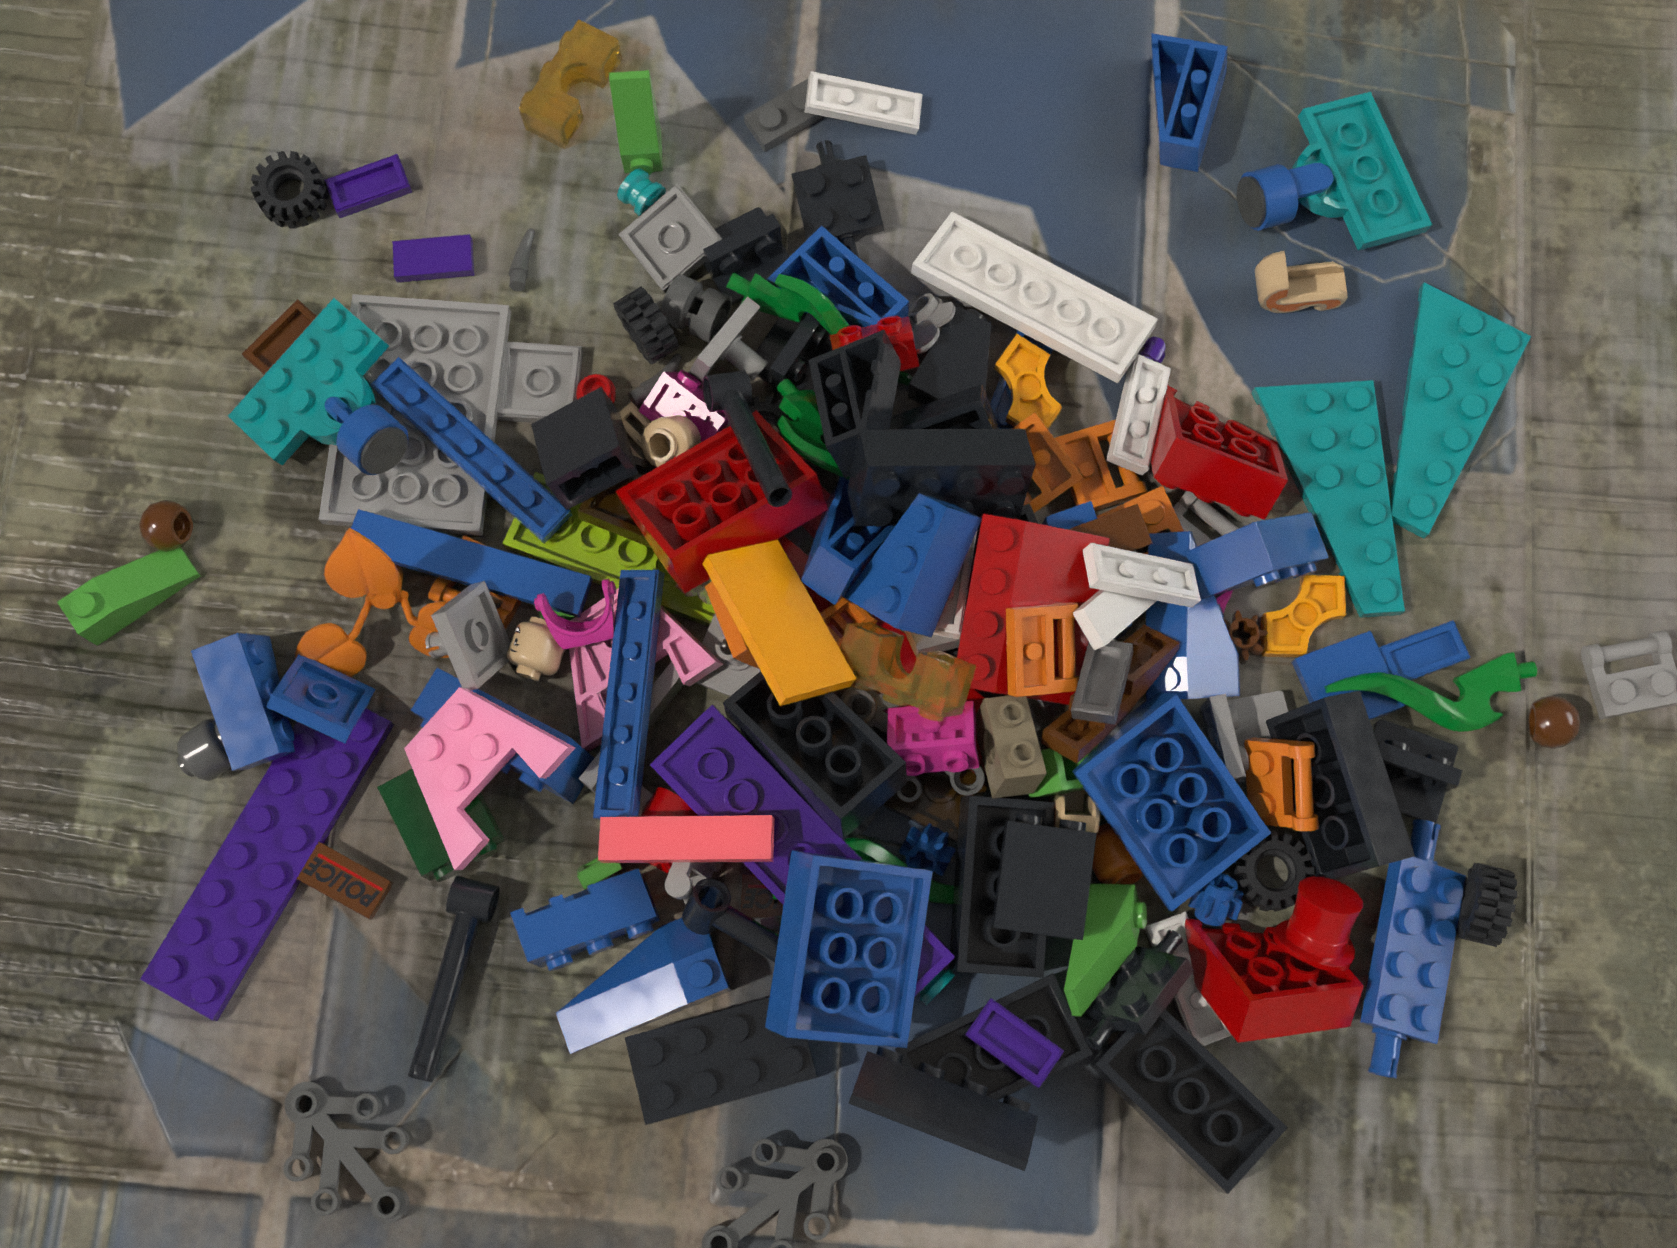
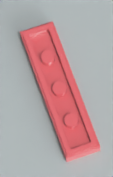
[598,815,775,863]

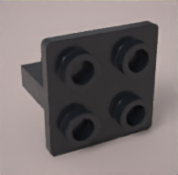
[703,207,790,305]
[756,313,833,392]
[1373,719,1463,823]

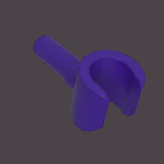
[1140,336,1166,364]

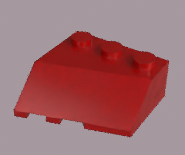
[1151,385,1288,520]
[1184,919,1364,1043]

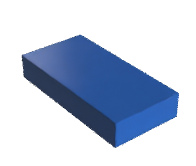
[1378,620,1471,681]

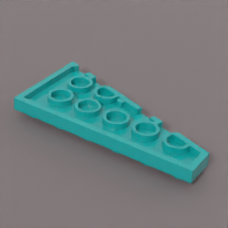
[1390,282,1531,539]
[1251,380,1405,618]

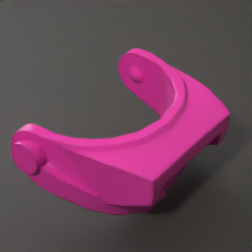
[534,579,616,650]

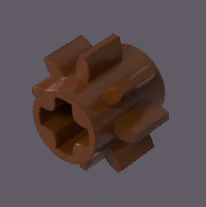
[1224,610,1268,665]

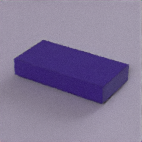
[325,154,413,218]
[392,234,475,283]
[965,998,1064,1088]

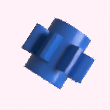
[899,823,955,876]
[1188,873,1244,926]

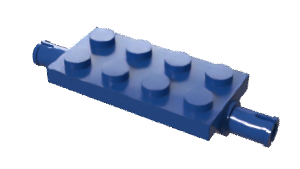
[1360,819,1466,1079]

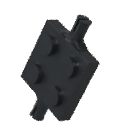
[791,140,884,257]
[1082,930,1194,1051]

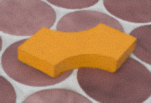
[994,334,1062,429]
[1261,575,1346,657]

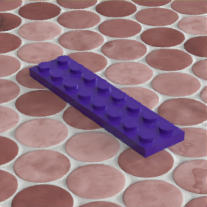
[650,704,955,996]
[140,708,394,1021]

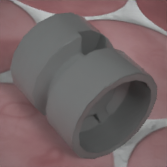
[660,274,732,343]

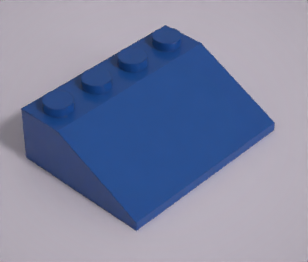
[1072,692,1271,911]
[765,850,933,1048]

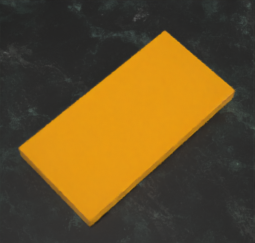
[702,540,856,706]

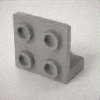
[1200,691,1288,784]

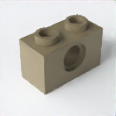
[976,695,1047,799]

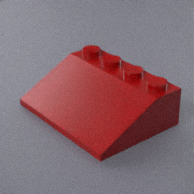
[616,411,828,593]
[952,514,1110,705]

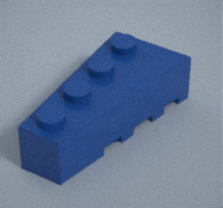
[411,668,594,804]

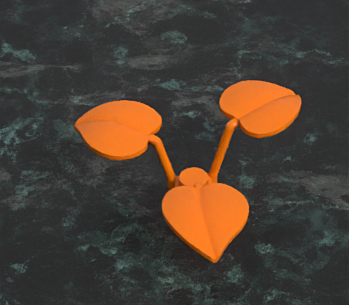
[295,528,449,677]

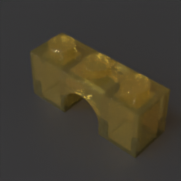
[519,19,622,149]
[840,622,976,721]

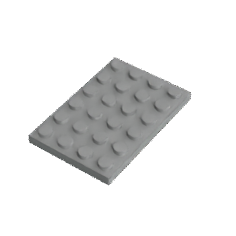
[318,294,511,536]

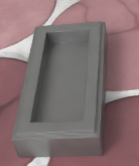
[1071,641,1133,725]

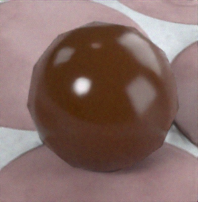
[139,500,193,552]
[1529,695,1581,749]

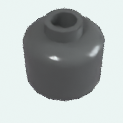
[177,719,231,781]

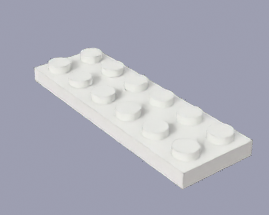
[911,212,1158,383]

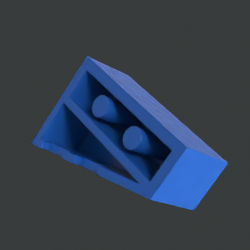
[1151,33,1228,172]
[767,226,909,328]
[801,476,895,605]
[844,493,982,638]
[191,633,295,771]
[510,868,660,971]

